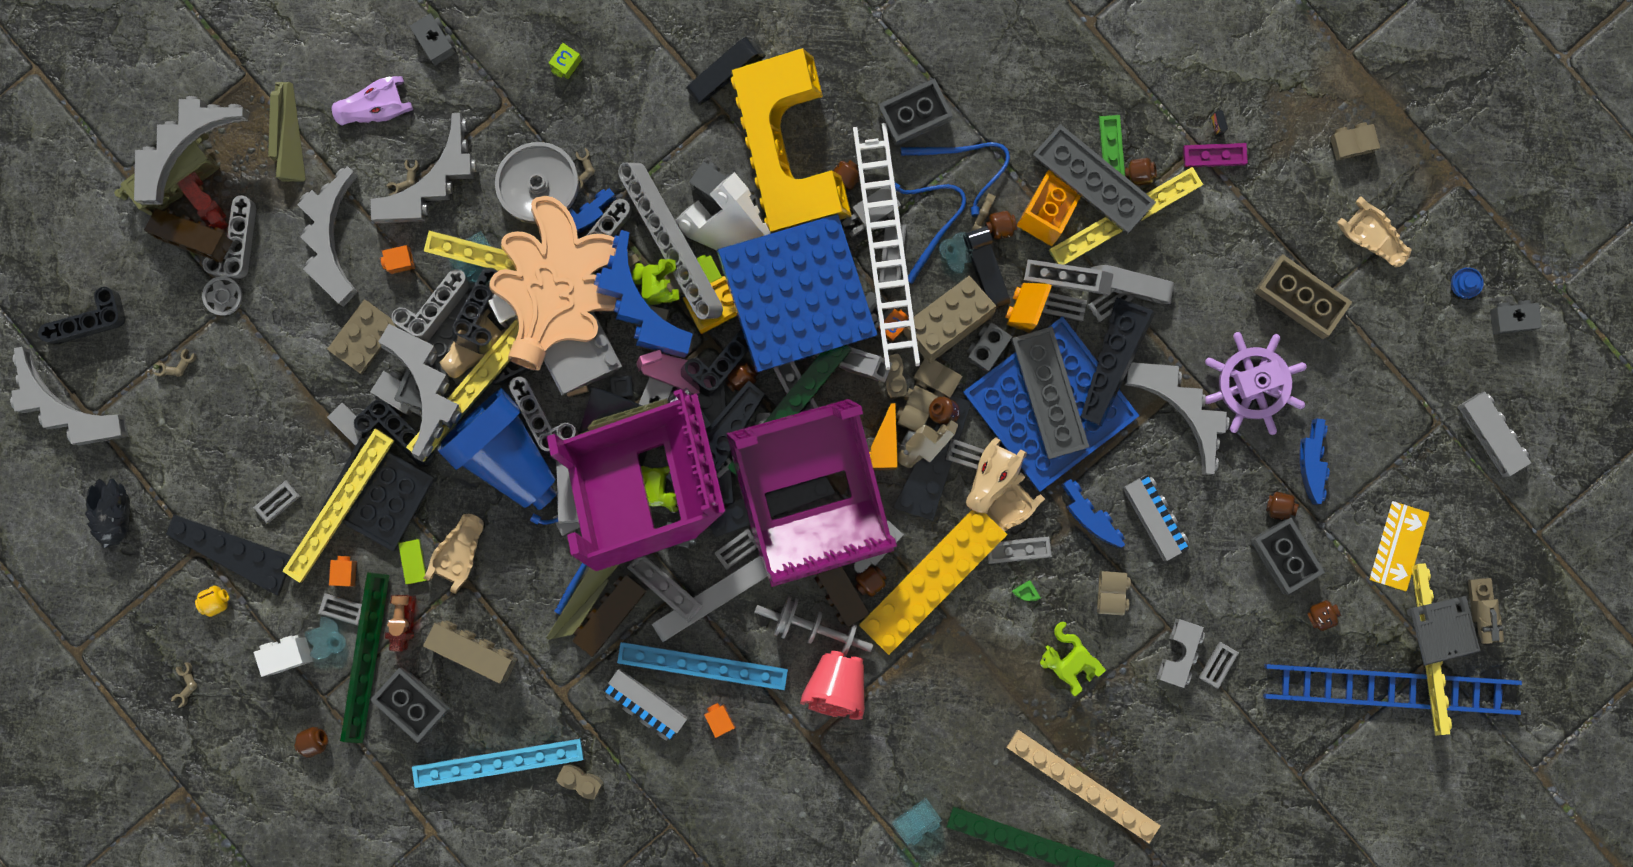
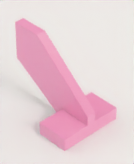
[636,350,712,394]

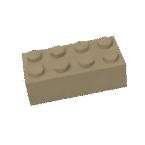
[1254,254,1352,339]
[903,275,996,364]
[423,620,518,684]

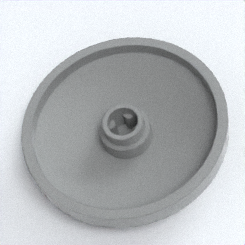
[495,142,579,224]

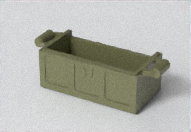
[114,132,220,216]

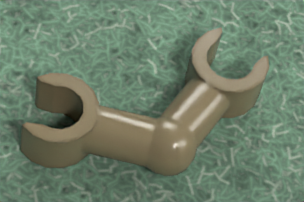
[576,148,595,192]
[386,160,420,195]
[971,193,996,231]
[154,349,197,377]
[171,662,197,708]

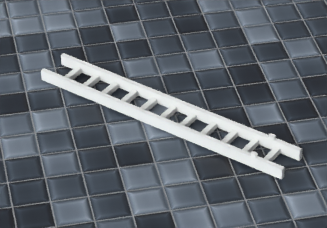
[853,123,920,370]

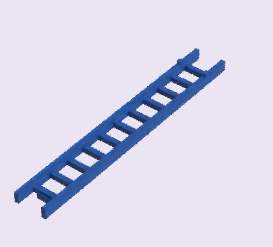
[1263,664,1522,715]

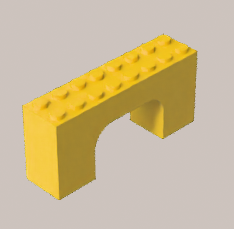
[731,48,852,233]

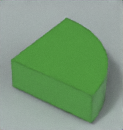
[1012,580,1041,601]

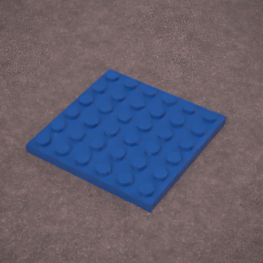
[717,214,878,373]
[963,316,1139,492]

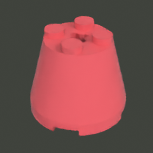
[800,651,865,720]

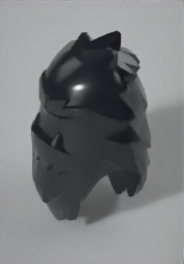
[85,478,130,548]

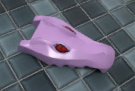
[332,76,413,126]

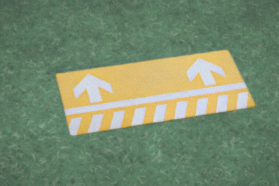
[1370,501,1429,591]

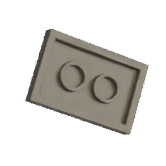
[327,299,396,374]

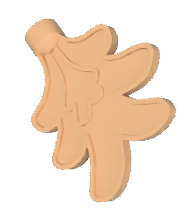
[489,196,628,370]

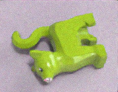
[631,259,679,306]
[641,466,678,513]
[1040,622,1106,696]

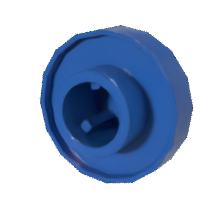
[1451,268,1484,299]

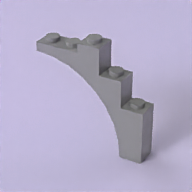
[134,96,249,205]
[371,113,477,223]
[297,166,358,307]
[378,324,461,461]
[811,345,892,383]
[10,347,128,445]
[1124,363,1229,475]

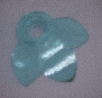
[939,232,972,273]
[305,617,346,659]

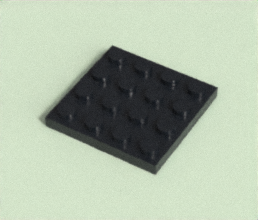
[320,437,436,551]

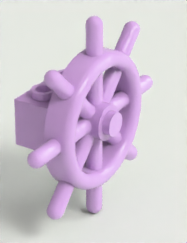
[1205,332,1307,435]

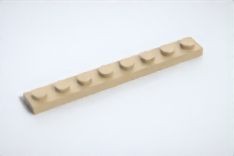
[1007,730,1161,843]

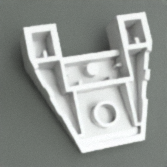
[675,172,771,250]

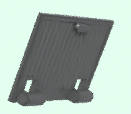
[1407,596,1481,666]

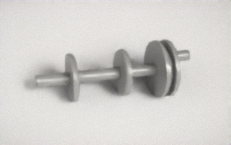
[754,595,873,657]

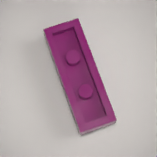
[1183,143,1248,168]

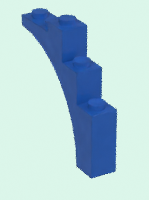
[594,230,693,358]

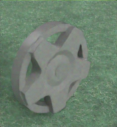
[202,276,243,316]

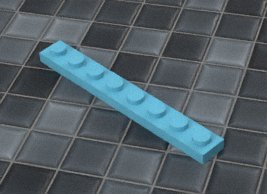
[412,738,584,788]

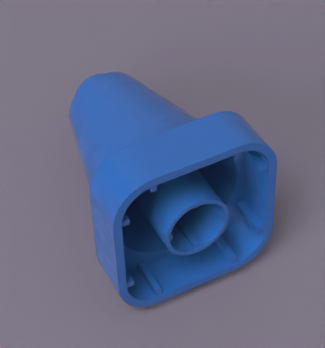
[438,388,557,510]

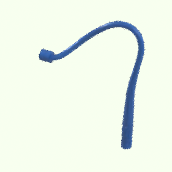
[901,142,1010,217]
[890,182,966,285]
[530,514,587,615]

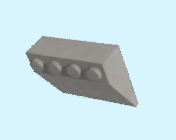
[544,312,622,395]

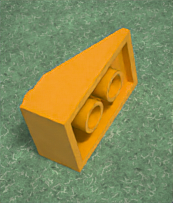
[1017,170,1081,247]
[1005,283,1052,333]
[869,403,897,470]

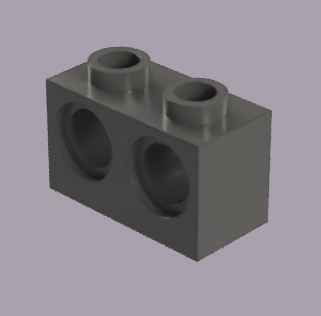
[966,322,1012,373]

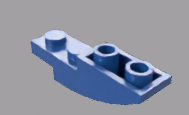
[539,188,616,235]
[1300,418,1330,505]
[1061,479,1125,548]

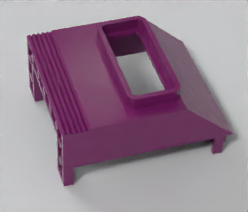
[547,389,725,571]
[726,399,897,587]

